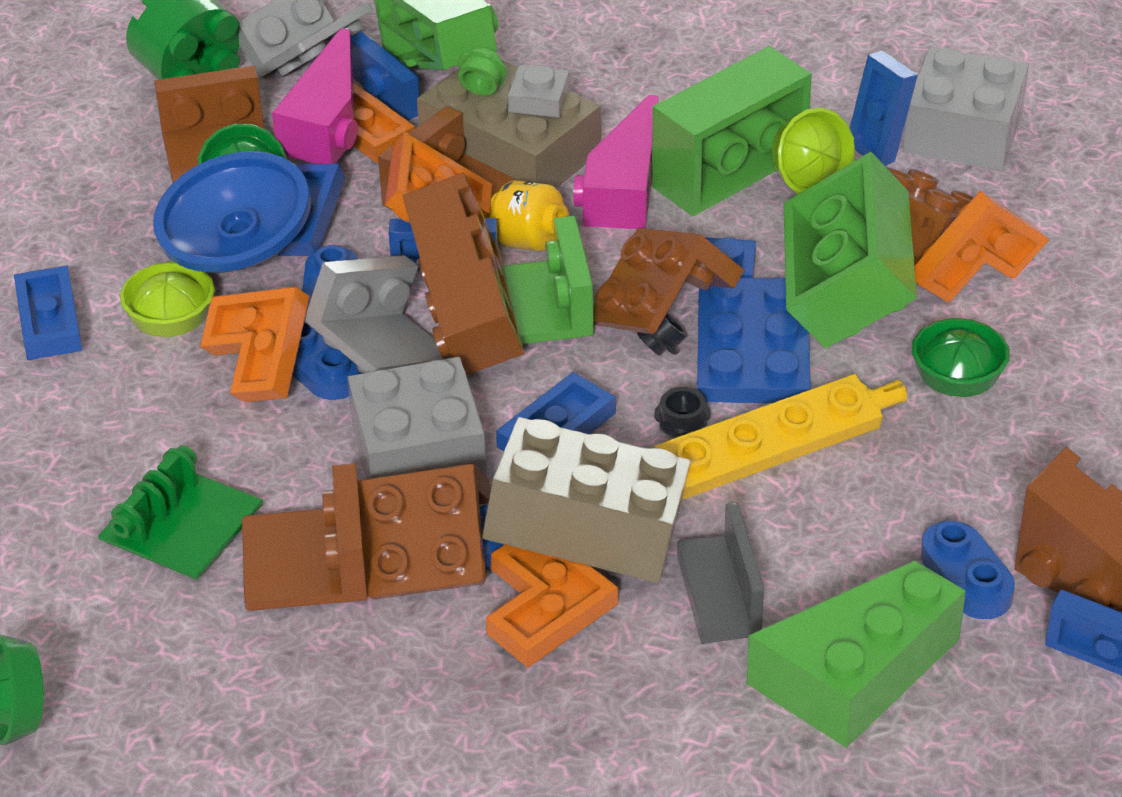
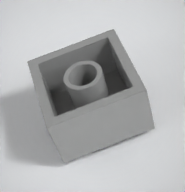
[903,47,1029,170]
[347,357,487,479]

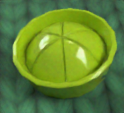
[772,107,855,194]
[119,261,215,337]

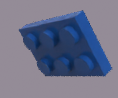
[697,277,811,404]

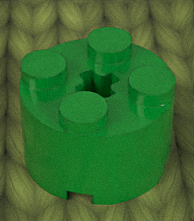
[126,0,240,80]

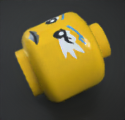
[487,180,569,252]

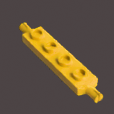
[654,374,907,500]

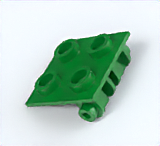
[98,445,263,580]

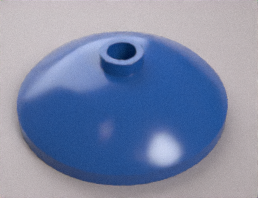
[153,152,311,273]

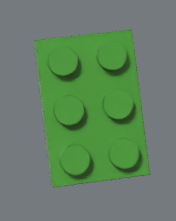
[652,46,812,217]
[783,152,917,347]

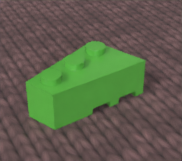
[374,0,498,70]
[746,561,966,748]

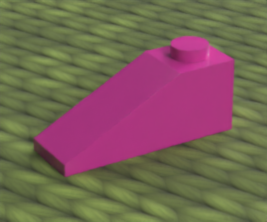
[272,28,358,164]
[573,95,659,229]

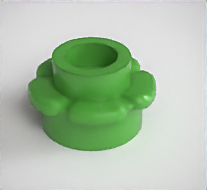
[458,48,507,96]

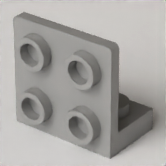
[238,0,373,77]
[304,255,452,374]

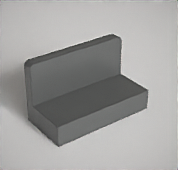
[677,502,764,644]

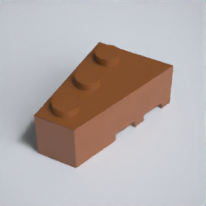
[402,172,525,375]
[1015,446,1122,612]

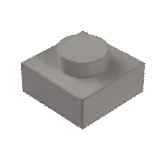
[508,65,570,118]

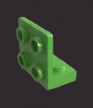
[503,216,593,344]

